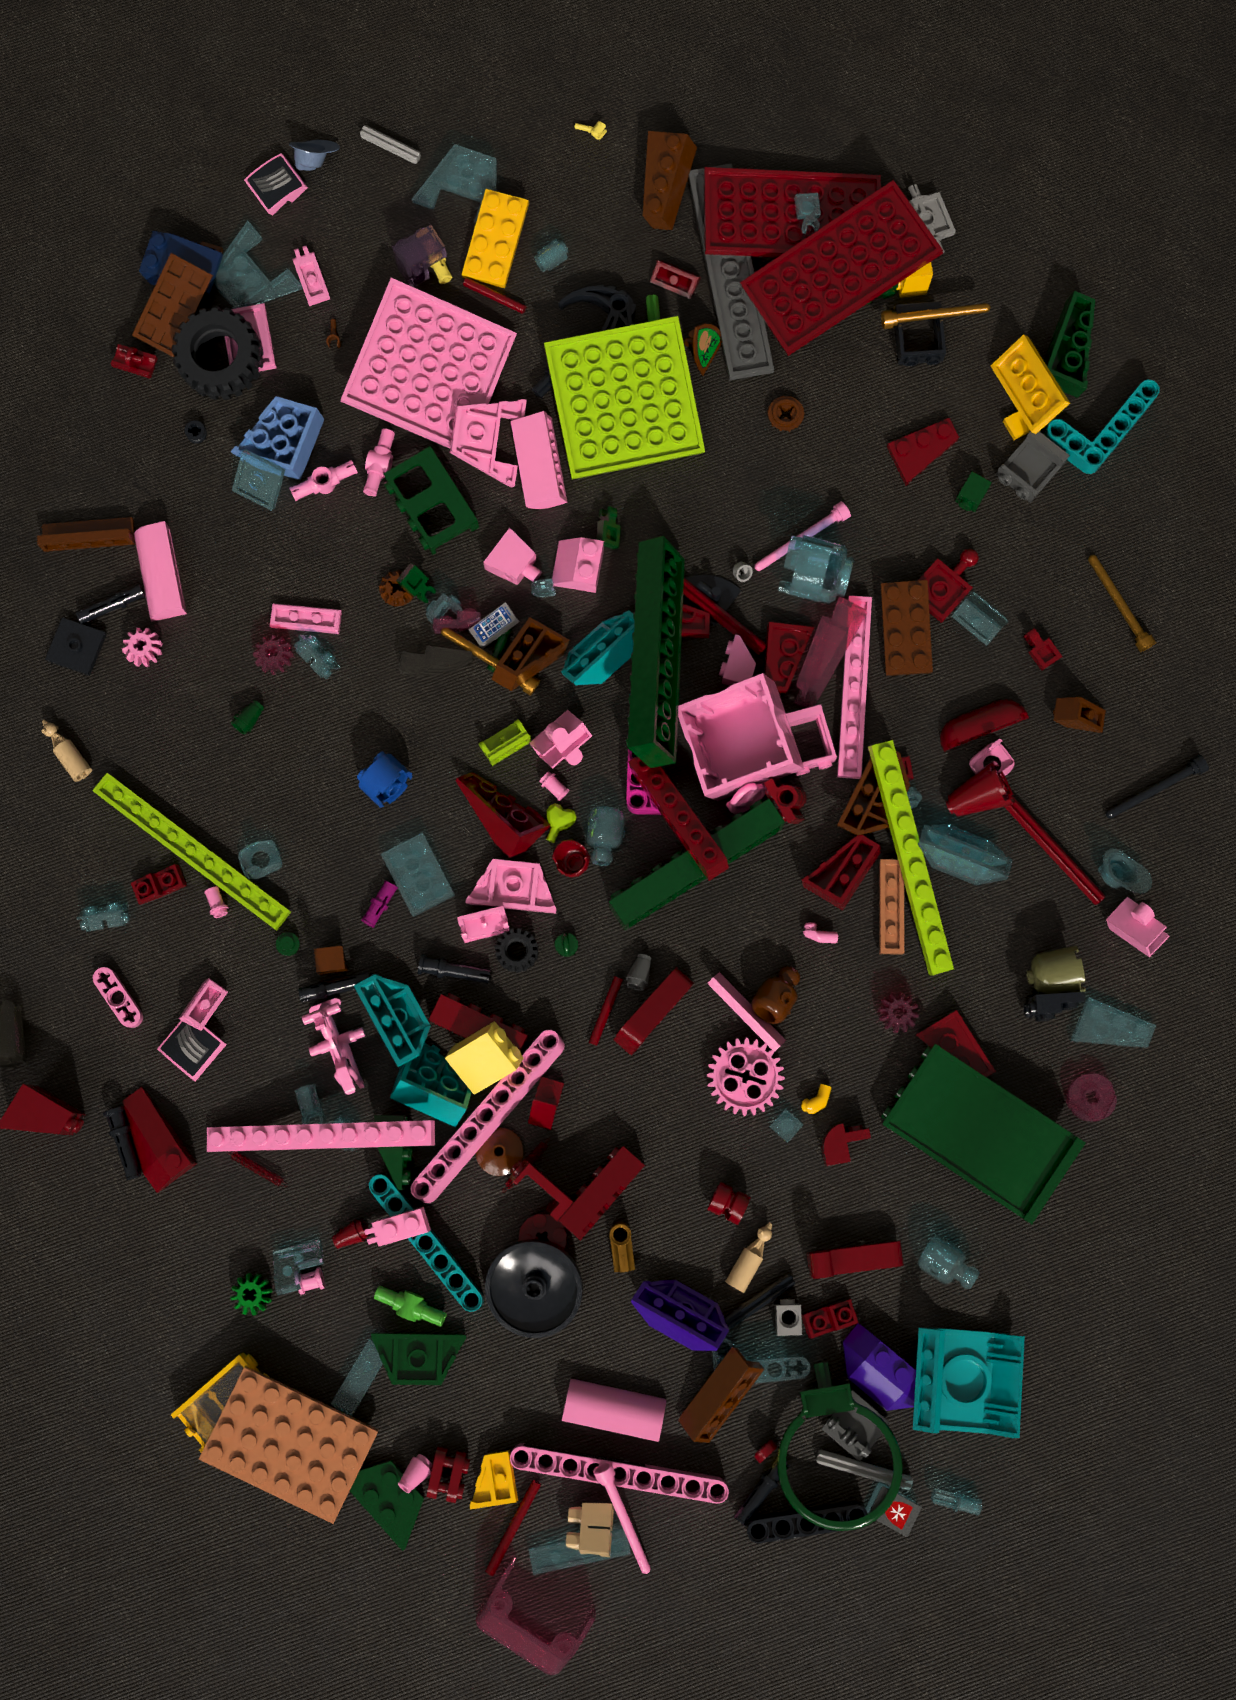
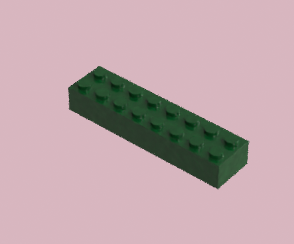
[609,799,785,931]

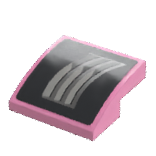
[244,153,308,216]
[157,1021,227,1082]

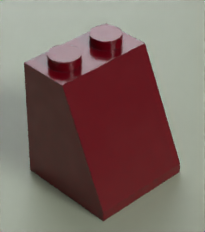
[0,1084,85,1135]

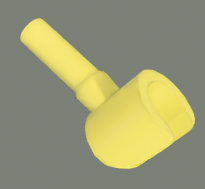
[575,121,607,140]

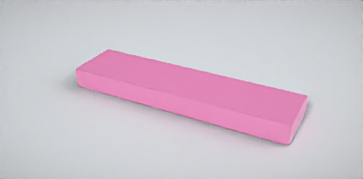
[708,972,786,1051]

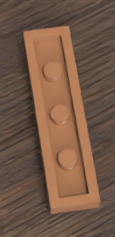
[879,859,904,955]

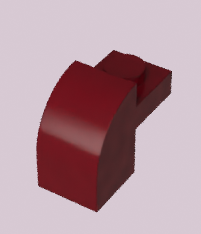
[822,1123,871,1166]

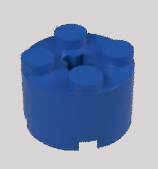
[357,752,412,808]

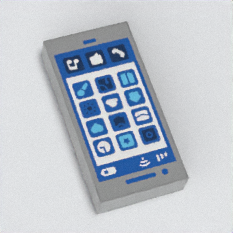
[469,602,519,649]

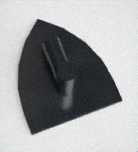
[685,575,742,626]

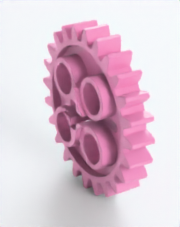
[706,1038,785,1116]

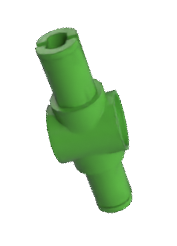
[374,1286,447,1327]

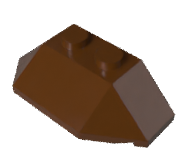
[837,742,910,836]

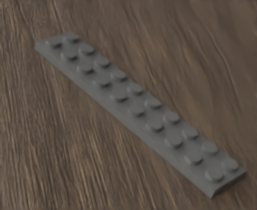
[688,163,774,381]

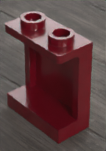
[510,1158,573,1221]

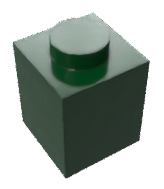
[955,472,992,512]

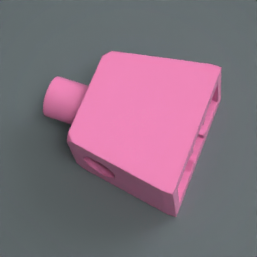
[483,528,542,585]

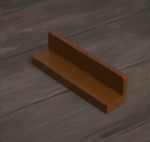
[37,517,135,552]
[679,1347,764,1443]

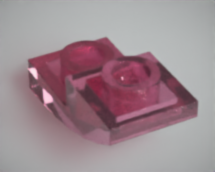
[433,608,482,634]

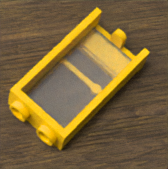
[171,1353,269,1453]

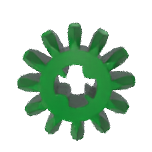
[230,1273,273,1315]

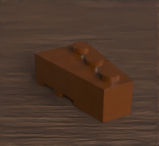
[491,617,570,691]

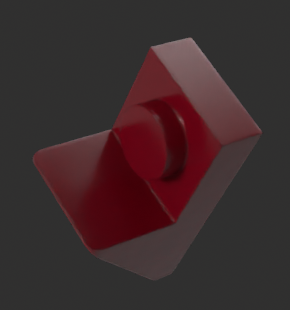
[528,1077,564,1130]

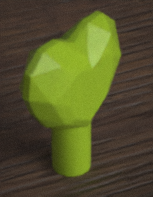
[546,803,577,843]

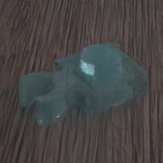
[794,193,821,234]

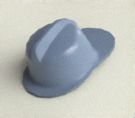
[289,140,340,171]

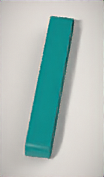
[369,1175,484,1312]

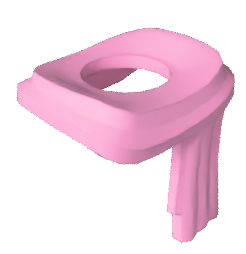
[969,739,1015,776]

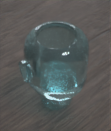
[585,806,625,866]
[918,1236,980,1289]

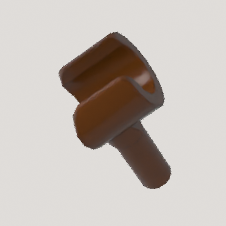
[326,319,341,349]

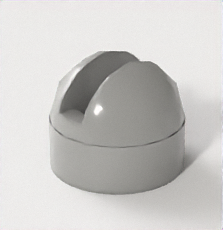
[732,562,753,582]

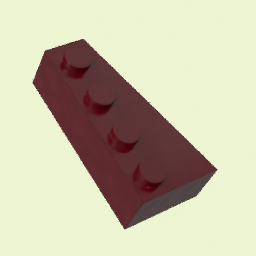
[558,1146,645,1241]

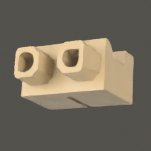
[566,1503,614,1557]

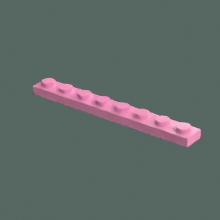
[837,596,872,779]

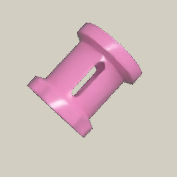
[296,1267,325,1295]

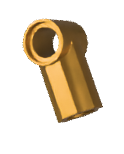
[609,1222,635,1272]

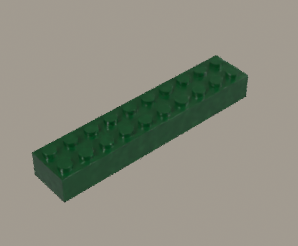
[626,536,685,768]

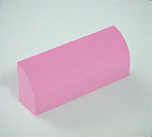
[511,411,567,509]
[134,521,187,622]
[562,1378,666,1442]

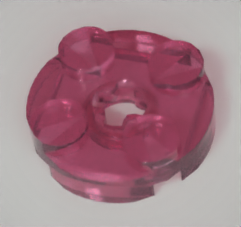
[1066,1073,1117,1122]

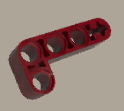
[613,967,694,1056]
[807,1241,904,1279]

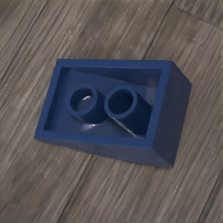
[139,231,223,295]

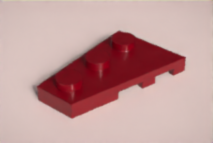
[916,1010,996,1077]

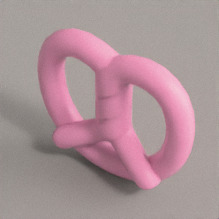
[726,783,767,814]

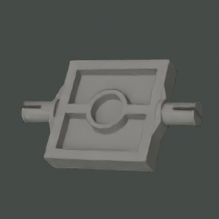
[908,184,956,253]

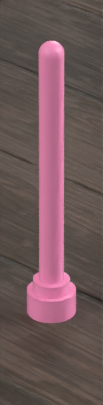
[754,501,851,571]
[593,1462,651,1574]

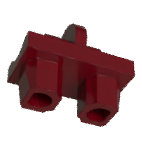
[110,344,158,379]

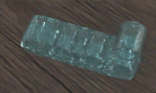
[712,1337,810,1383]

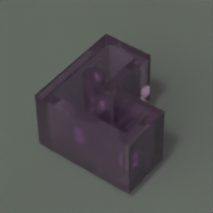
[392,225,447,287]

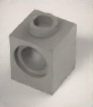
[775,1299,802,1336]

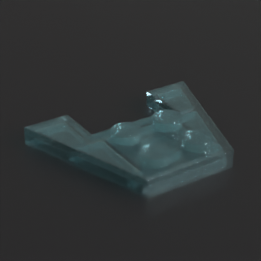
[411,144,497,224]
[213,220,303,309]

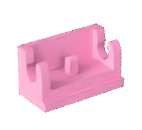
[457,906,510,943]

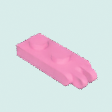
[293,246,330,306]
[364,1207,431,1246]

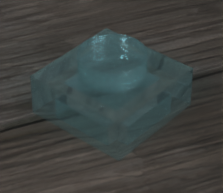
[769,1109,803,1143]

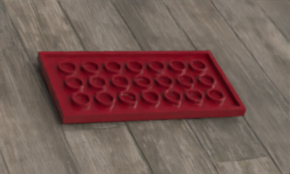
[704,167,881,257]
[740,180,943,356]

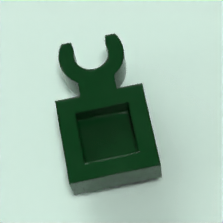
[396,563,436,603]

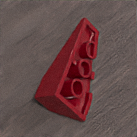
[456,772,550,857]
[122,1087,197,1193]

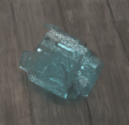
[778,535,854,604]

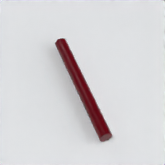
[485,1480,541,1576]

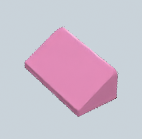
[178,978,228,1031]

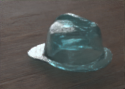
[1098,849,1152,894]

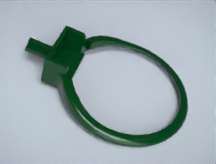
[777,1362,902,1531]

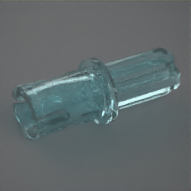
[931,1489,982,1516]

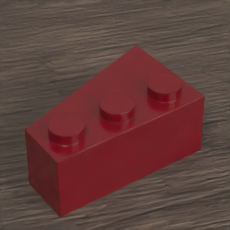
[802,835,881,911]

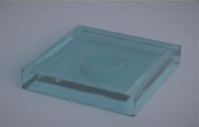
[232,449,285,511]

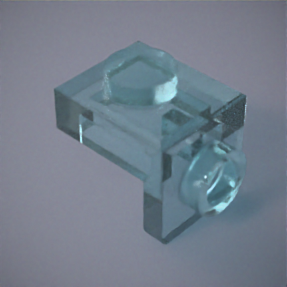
[426,593,463,625]

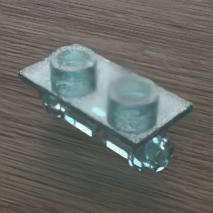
[294,635,340,679]
[77,902,129,932]

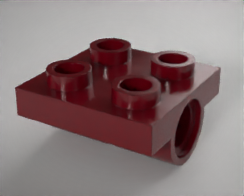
[764,778,806,824]

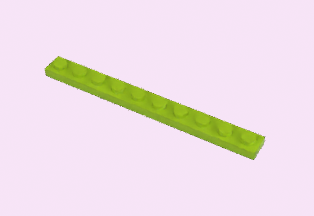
[868,740,954,975]
[93,773,291,931]

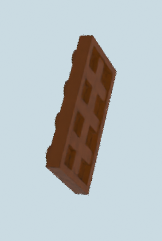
[132,253,213,357]
[881,580,933,676]

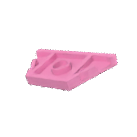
[466,859,557,914]

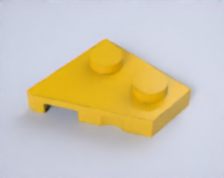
[470,1450,518,1509]

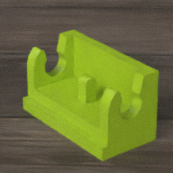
[479,719,531,766]

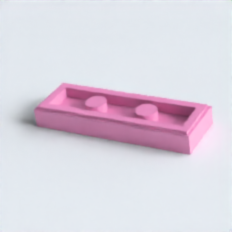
[270,604,342,634]

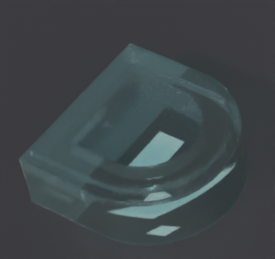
[531,578,556,597]

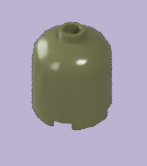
[1026,946,1086,995]

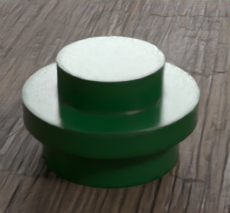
[276,932,300,956]

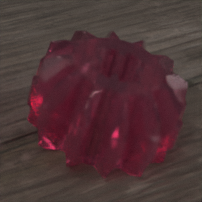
[253,635,293,675]
[878,992,919,1033]

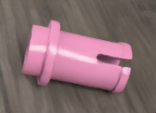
[539,771,569,801]
[204,886,228,918]

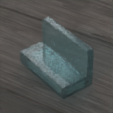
[952,592,1009,646]

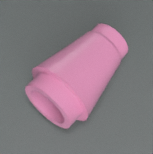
[398,1454,433,1493]

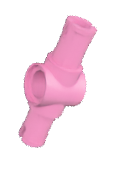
[363,429,395,497]
[290,460,358,501]

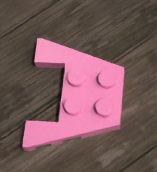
[450,399,527,488]

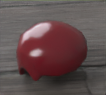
[552,839,590,878]

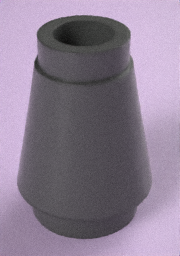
[626,954,651,991]

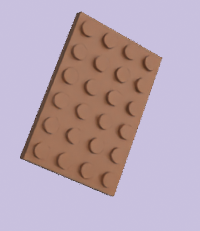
[199,1366,379,1524]

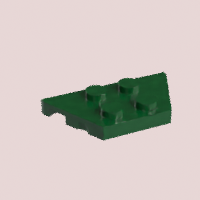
[371,1333,466,1385]
[350,1460,425,1551]

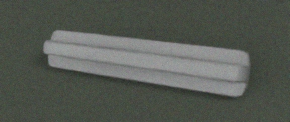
[360,125,421,164]

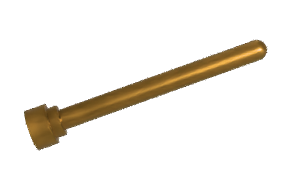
[881,303,991,329]
[1088,555,1157,652]
[441,627,540,696]

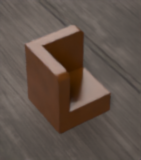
[314,946,348,975]

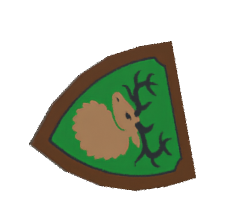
[684,323,722,376]

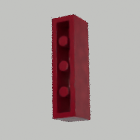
[429,993,528,1052]

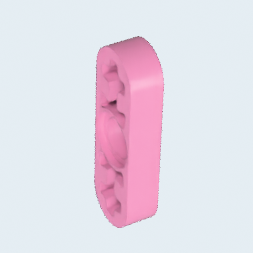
[93,967,143,1028]

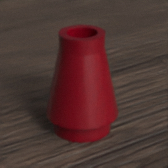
[332,1219,370,1249]

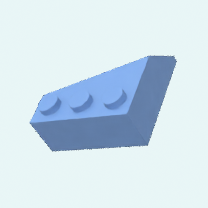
[231,396,324,480]

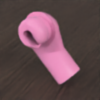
[803,922,838,943]

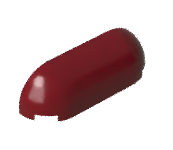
[940,699,1029,752]

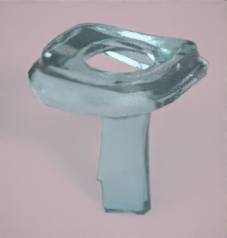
[238,840,283,880]

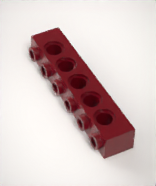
[628,756,729,881]

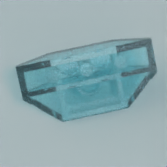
[918,824,1013,885]

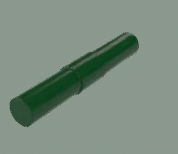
[487,627,513,672]

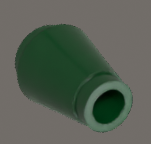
[231,700,264,735]

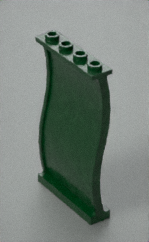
[881,1044,1086,1225]

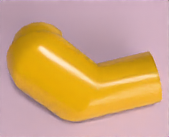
[801,1084,832,1114]

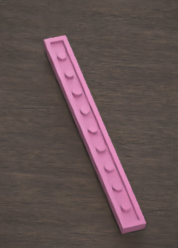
[207,1120,435,1152]

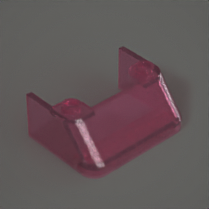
[476,1556,596,1675]

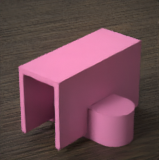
[530,710,592,768]
[1106,897,1169,957]

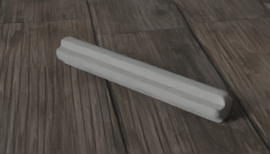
[816,1450,913,1490]

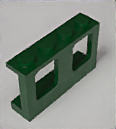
[383,446,479,555]

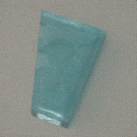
[1070,997,1156,1048]

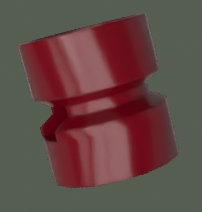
[707,1182,751,1225]

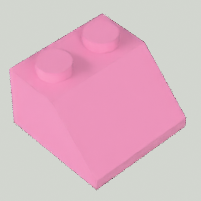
[551,537,604,593]

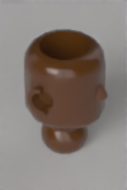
[752,966,800,1024]

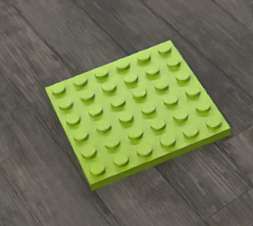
[544,316,705,480]

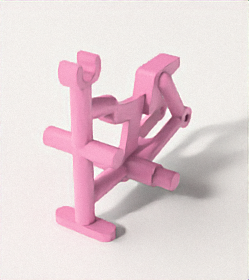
[302,997,366,1095]

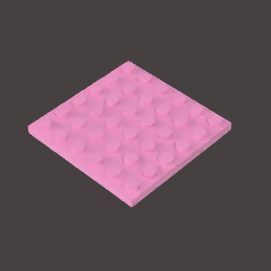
[341,278,517,448]

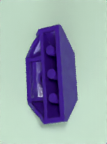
[631,1280,729,1351]
[843,1323,916,1411]

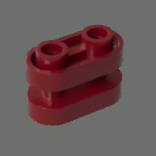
[427,1447,470,1503]

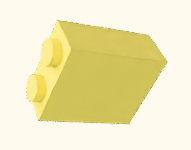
[445,1021,524,1095]

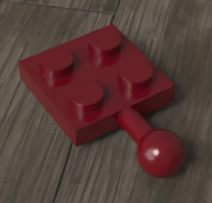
[918,548,979,623]

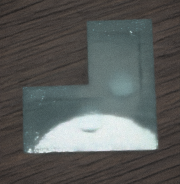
[273,1240,324,1295]

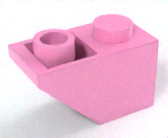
[719,634,756,686]

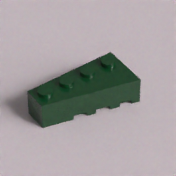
[1044,291,1096,398]

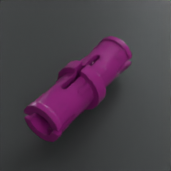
[361,880,398,928]

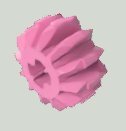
[122,628,163,667]

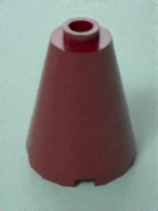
[946,761,1015,816]

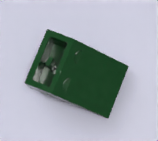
[374,1115,412,1190]

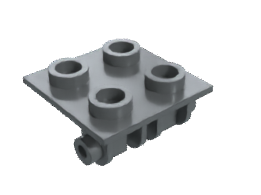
[821,1390,890,1462]

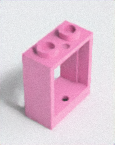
[786,704,837,776]

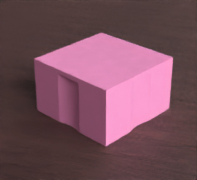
[678,673,805,801]

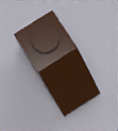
[1053,697,1106,733]

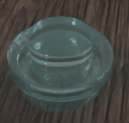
[907,787,922,808]

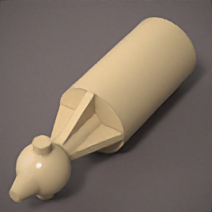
[42,720,92,782]
[725,1223,772,1293]

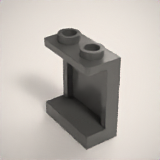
[996,431,1070,503]

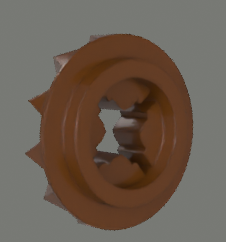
[768,396,804,432]
[379,569,414,606]

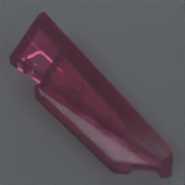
[795,597,867,708]

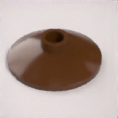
[476,1128,524,1176]

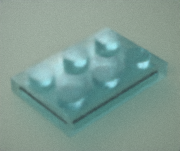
[381,833,455,917]

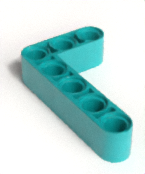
[1044,380,1159,474]

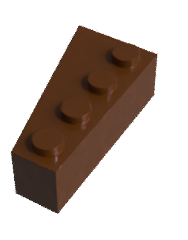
[643,131,697,230]

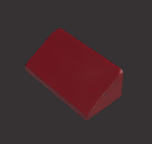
[650,260,701,299]

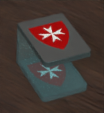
[865,1482,922,1537]

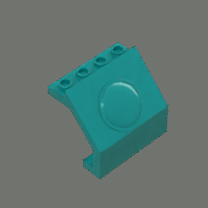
[913,1328,1025,1438]

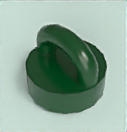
[555,933,578,957]

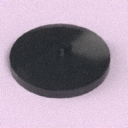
[485,1239,583,1338]

